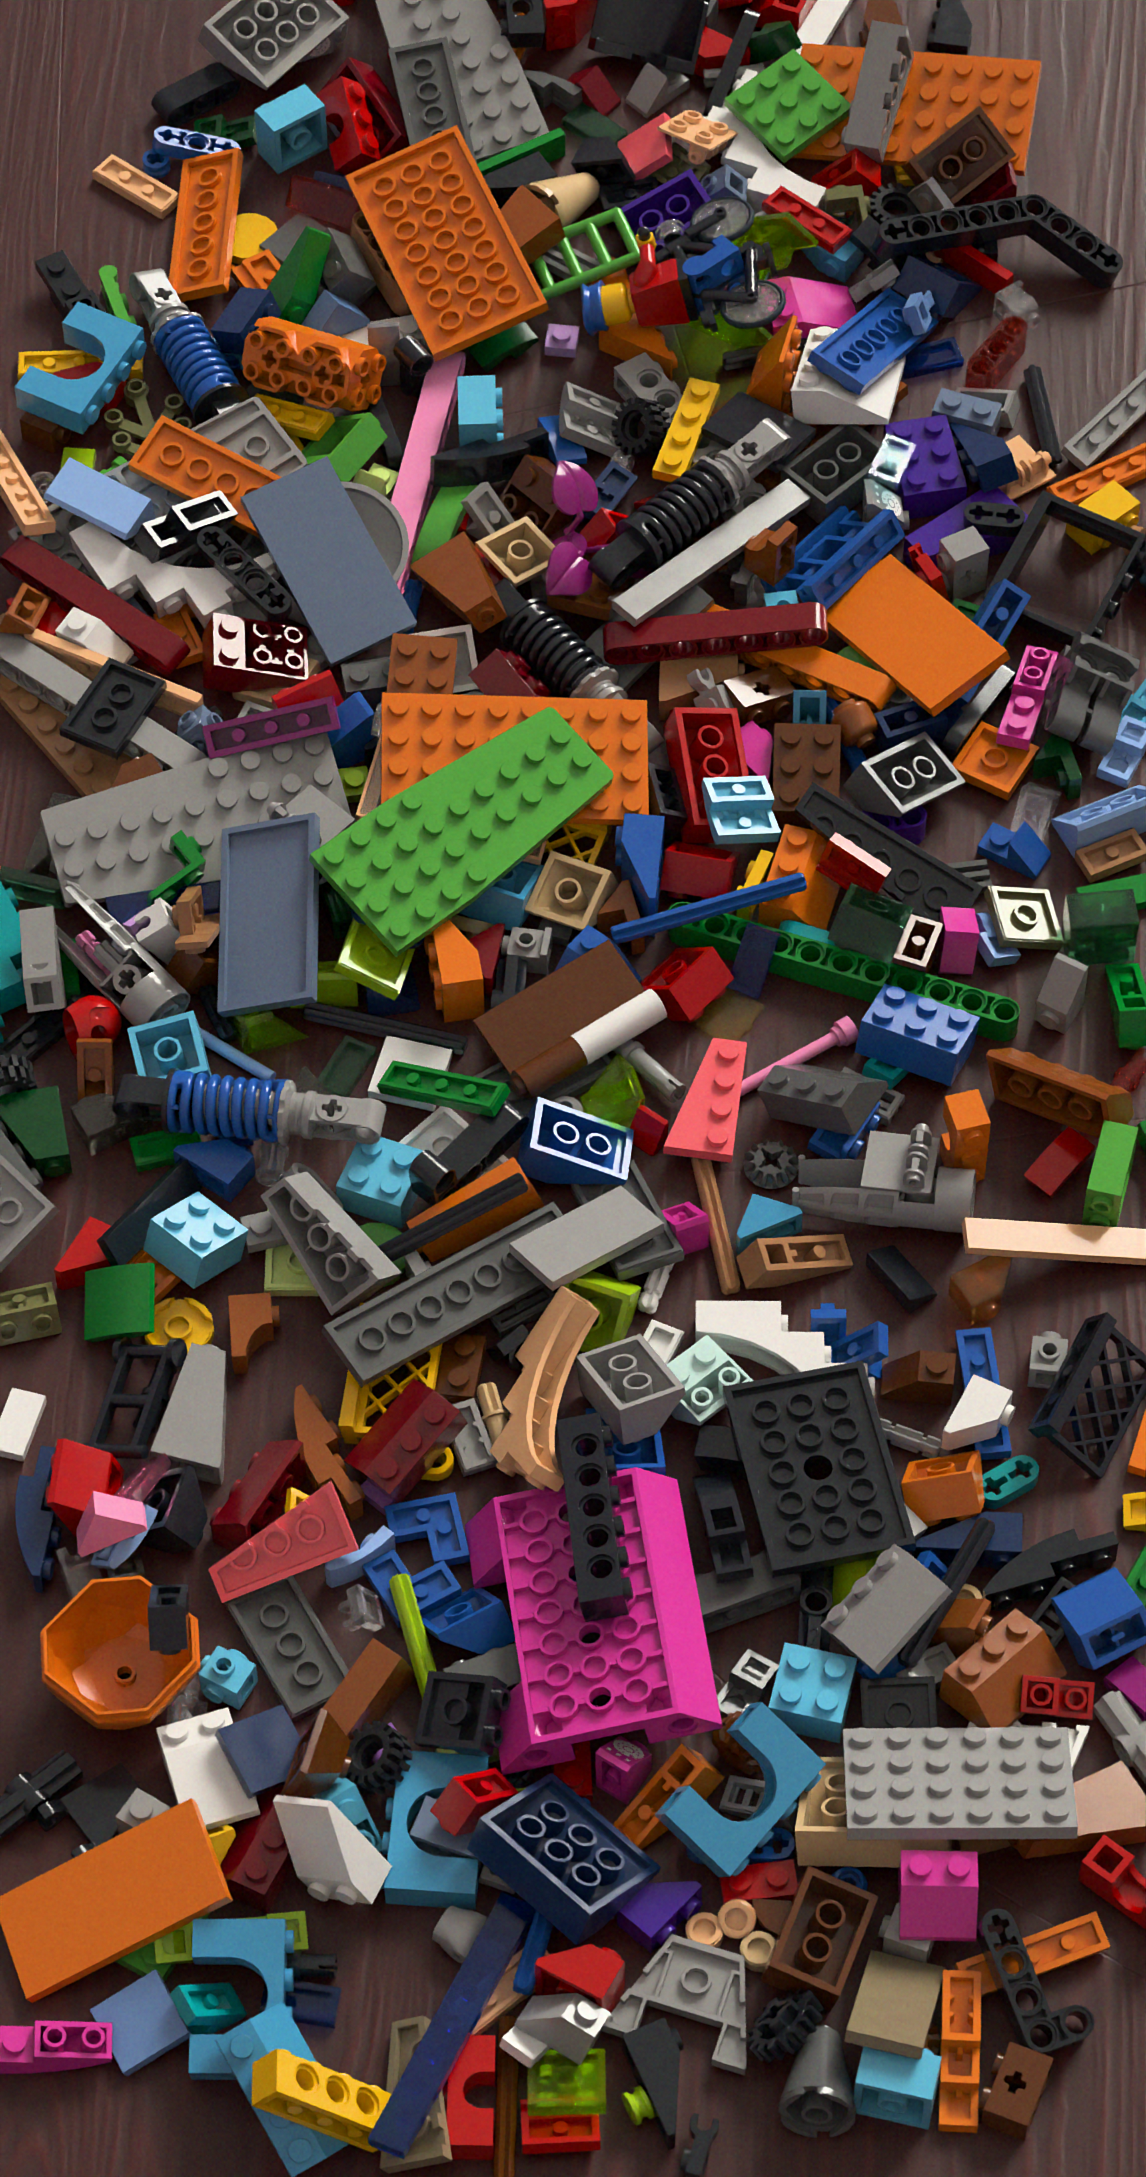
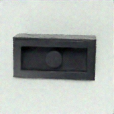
[866,1245,937,1314]

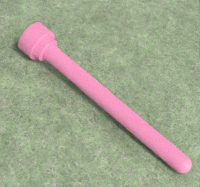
[740,1016,859,1097]

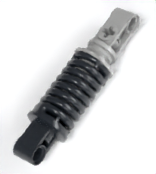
[588,418,793,590]
[494,577,664,755]

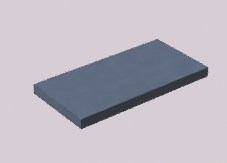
[240,456,417,668]
[217,812,320,1017]

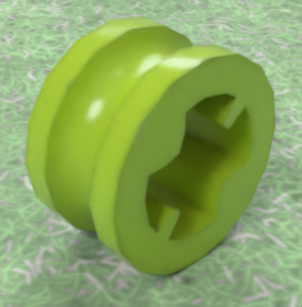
[622,2086,655,2126]

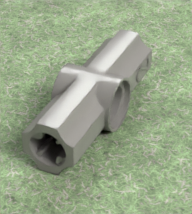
[1093,1691,1146,1784]

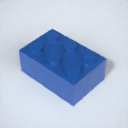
[855,984,980,1087]

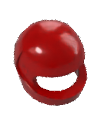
[63,995,122,1059]

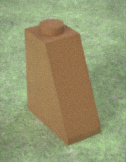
[659,654,745,721]

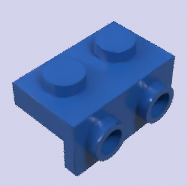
[807,1101,882,1160]

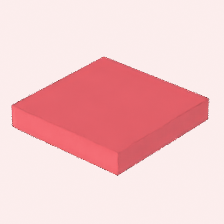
[618,112,673,183]

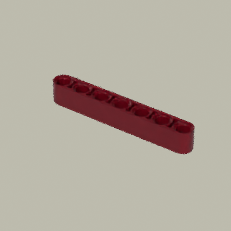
[0,535,190,676]
[602,602,829,665]

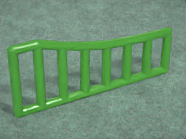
[532,207,640,301]

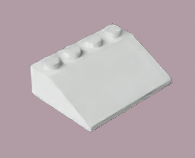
[791,326,906,424]

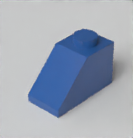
[173,1139,256,1203]

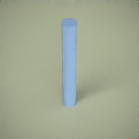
[200,1028,276,1080]

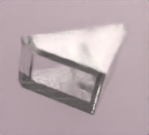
[1010,782,1061,841]

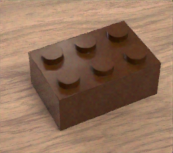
[772,723,841,830]
[760,1866,879,2011]

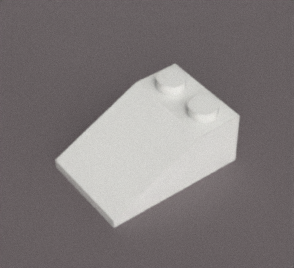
[156,1707,260,1830]
[273,1795,392,1905]

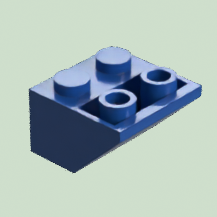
[1051,1567,1146,1670]

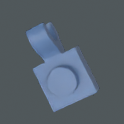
[903,290,935,336]
[976,912,1021,967]

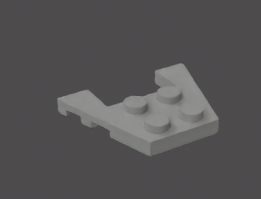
[602,1934,747,2076]

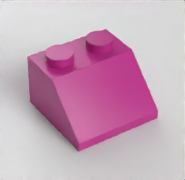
[898,1850,978,1942]

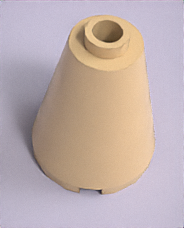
[525,172,600,228]

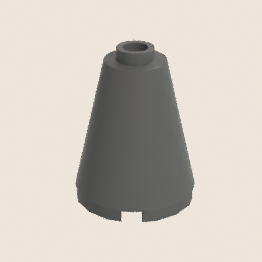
[778,2025,856,2138]

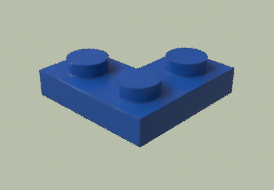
[384,1492,470,1566]
[362,1549,462,1628]

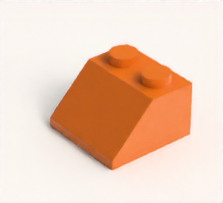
[901,1450,985,1526]

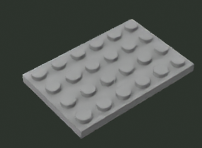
[843,1727,1078,1840]

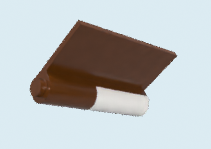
[473,939,667,1100]

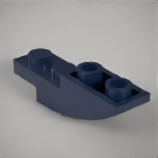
[15,1446,62,1593]

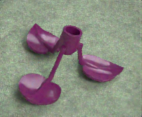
[546,460,653,596]

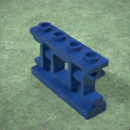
[760,505,905,610]

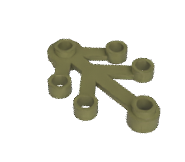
[104,379,192,456]

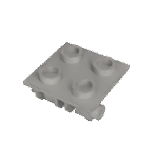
[267,784,356,847]
[860,1123,940,1195]

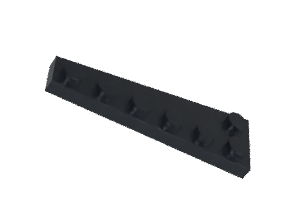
[794,782,983,922]

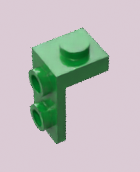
[147,830,206,907]

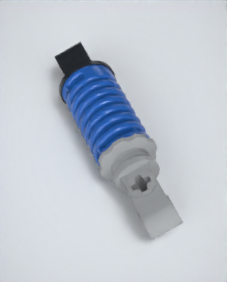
[129,268,249,425]
[112,1068,386,1146]

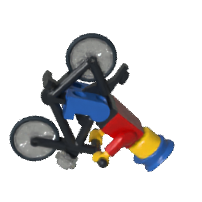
[581,196,786,336]

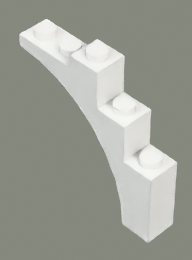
[703,69,826,213]
[69,522,280,629]
[695,1301,875,1398]

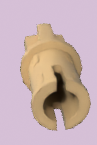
[477,1382,509,1446]

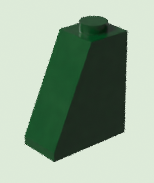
[0,1085,72,1178]

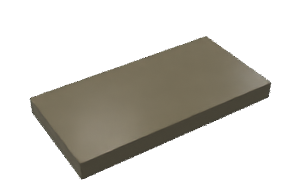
[844,1950,946,2059]

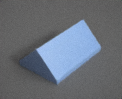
[43,457,156,540]
[1051,785,1146,858]

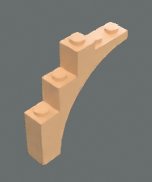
[489,1285,600,1492]

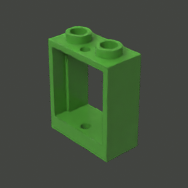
[301,412,388,482]
[1082,1120,1138,1227]

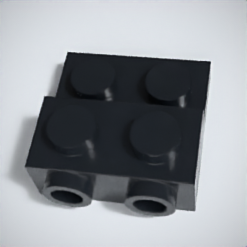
[414,1671,511,1757]

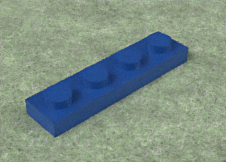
[955,1327,1012,1460]

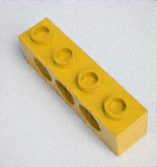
[252,2049,398,2153]

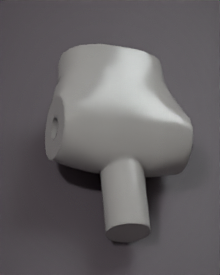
[432,1905,506,1964]

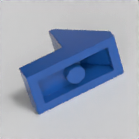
[977,821,1052,880]
[827,1321,888,1380]

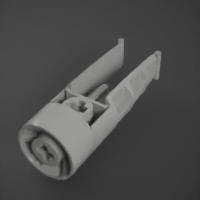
[56,880,190,1026]
[792,1155,976,1233]

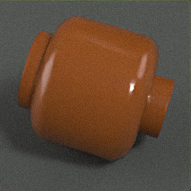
[830,698,878,749]

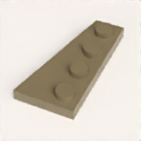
[380,2015,452,2174]

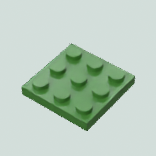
[724,49,850,163]

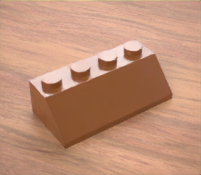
[986,1048,1134,1138]

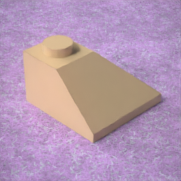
[475,516,555,587]
[525,851,619,931]

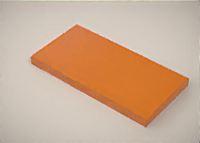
[826,554,1010,717]
[0,1798,233,2003]

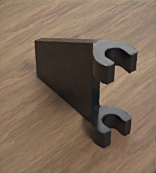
[37,1763,142,1858]

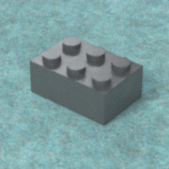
[780,424,894,524]

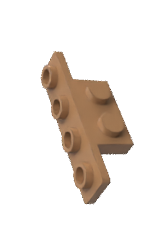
[172,885,220,954]

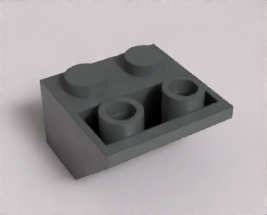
[311,227,375,309]

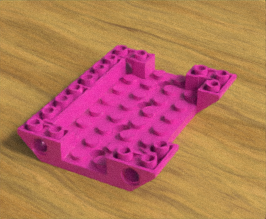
[465,1467,723,1775]

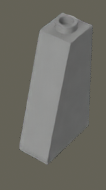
[150,1343,228,1485]

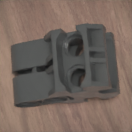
[1044,631,1140,757]

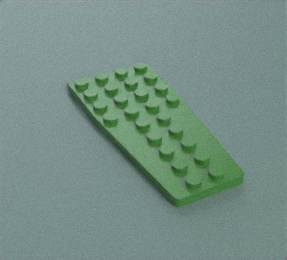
[309,707,614,957]

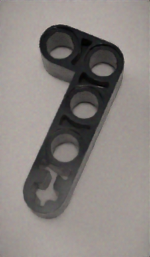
[409,1100,530,1206]
[976,1909,1095,2055]

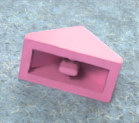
[76,1491,147,1558]

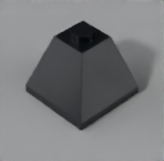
[135,1465,208,1554]

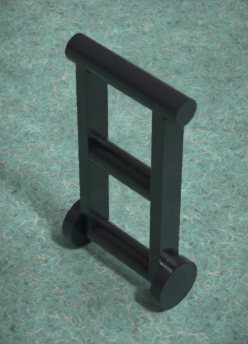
[84,1337,187,1459]

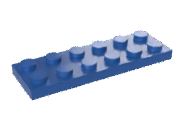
[807,287,939,395]

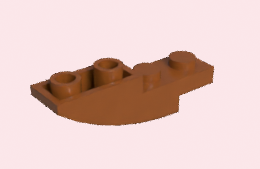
[294,1384,365,1522]

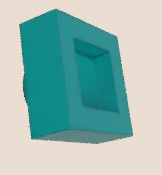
[862,1058,909,1090]

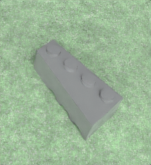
[841,20,914,163]
[261,1172,402,1315]

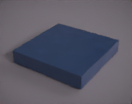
[215,1704,300,1799]

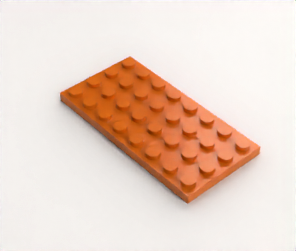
[792,43,1042,176]
[345,125,549,362]
[381,692,649,825]

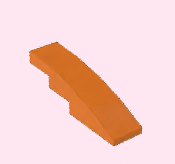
[938,1970,981,2133]

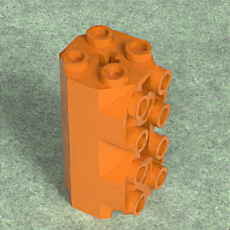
[241,316,386,412]

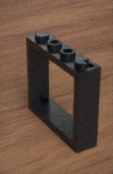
[983,490,1146,646]

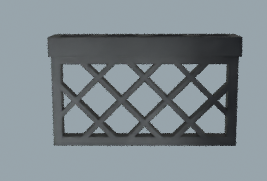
[1027,1312,1146,1480]

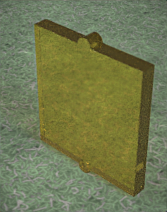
[689,985,764,1041]

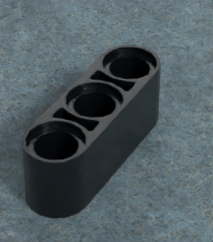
[151,62,241,128]

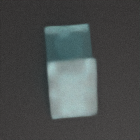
[867,433,916,491]

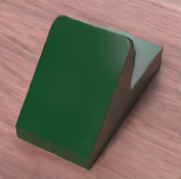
[1032,734,1082,800]

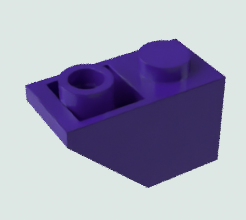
[617,1881,702,1953]

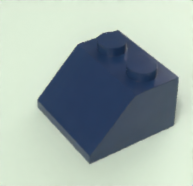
[892,255,982,320]

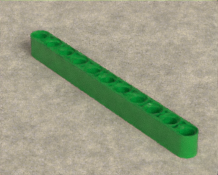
[667,901,1020,1042]

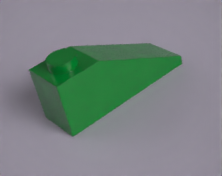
[267,226,332,325]
[1105,963,1146,1050]

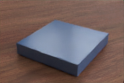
[90,1969,192,2076]

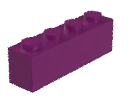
[202,696,341,759]

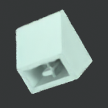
[667,1335,753,1426]

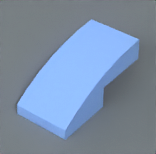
[1096,715,1146,788]

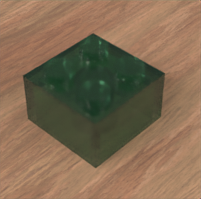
[827,883,914,964]
[1061,889,1139,966]

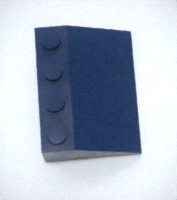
[467,1772,661,1945]

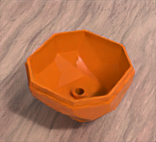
[40,1576,201,1730]

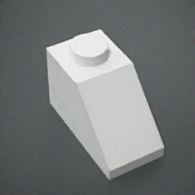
[55,607,134,664]
[941,1374,1015,1451]

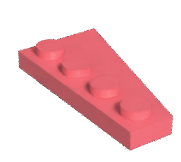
[663,1038,747,1163]
[208,1480,359,1603]

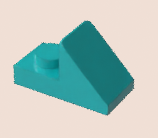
[169,1983,247,2034]

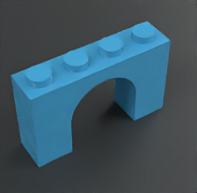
[14,302,147,435]
[654,1702,826,1877]
[380,1751,489,1910]
[189,1919,294,2080]

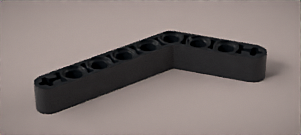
[872,194,1123,288]

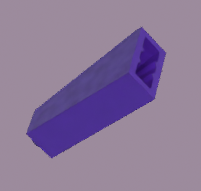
[903,488,1028,569]

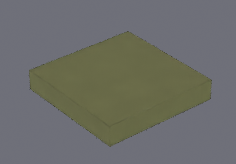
[984,886,1064,950]

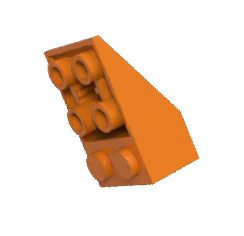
[746,315,802,413]
[424,920,485,1023]

